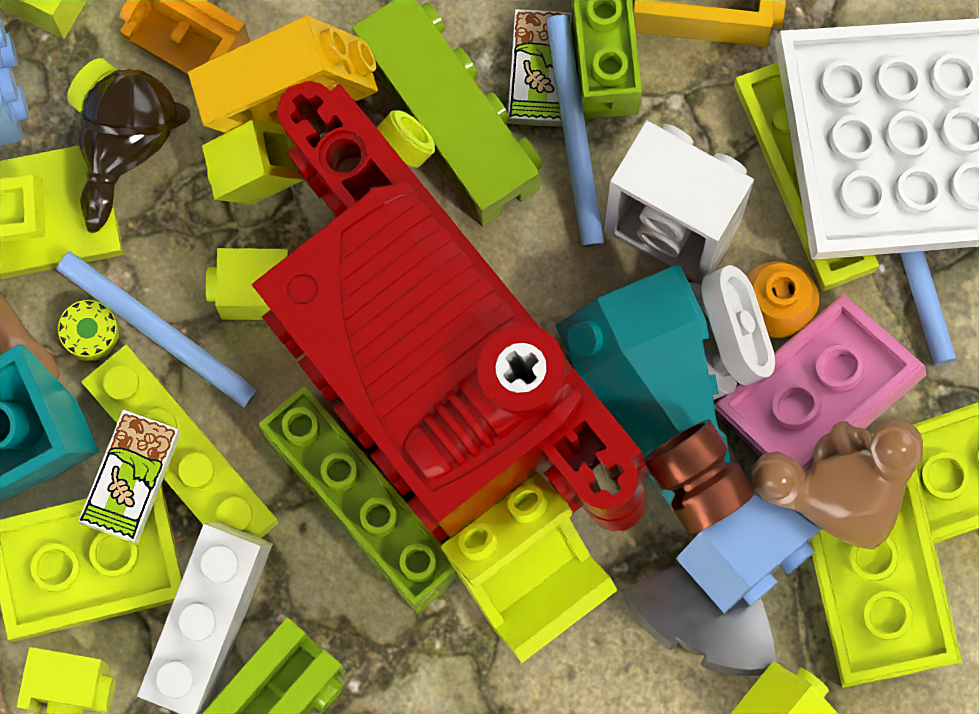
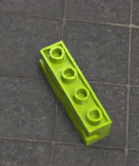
[352,0,543,227]
[570,0,642,119]
[259,385,460,615]
[202,617,346,714]

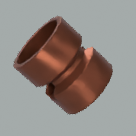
[644,419,755,534]

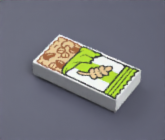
[508,9,572,127]
[78,410,181,544]

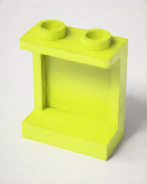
[440,472,618,663]

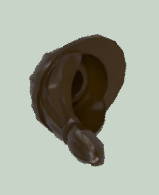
[78,69,190,233]

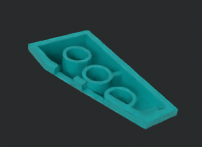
[555,265,731,510]
[0,344,100,502]

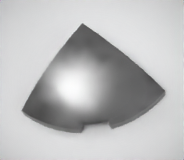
[622,565,778,676]

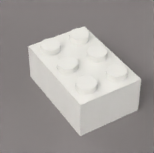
[604,120,754,286]

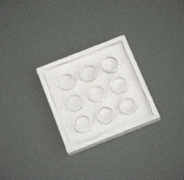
[774,18,979,260]

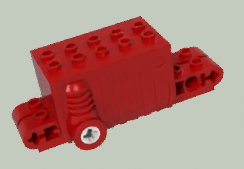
[251,81,650,543]

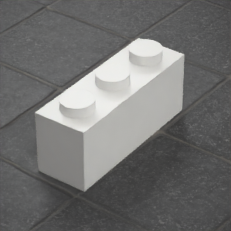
[137,522,273,714]

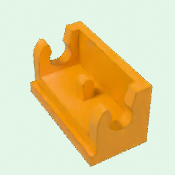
[119,0,250,77]

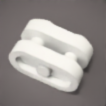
[689,265,775,400]

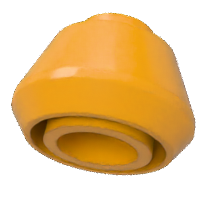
[746,260,819,338]

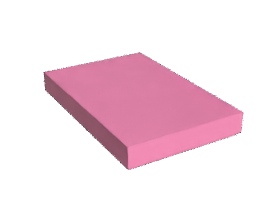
[714,293,927,470]

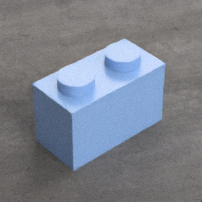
[676,489,821,613]

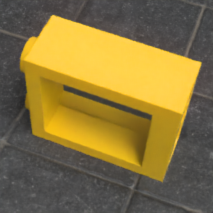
[633,0,786,47]
[188,15,378,133]

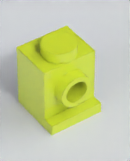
[16,647,116,714]

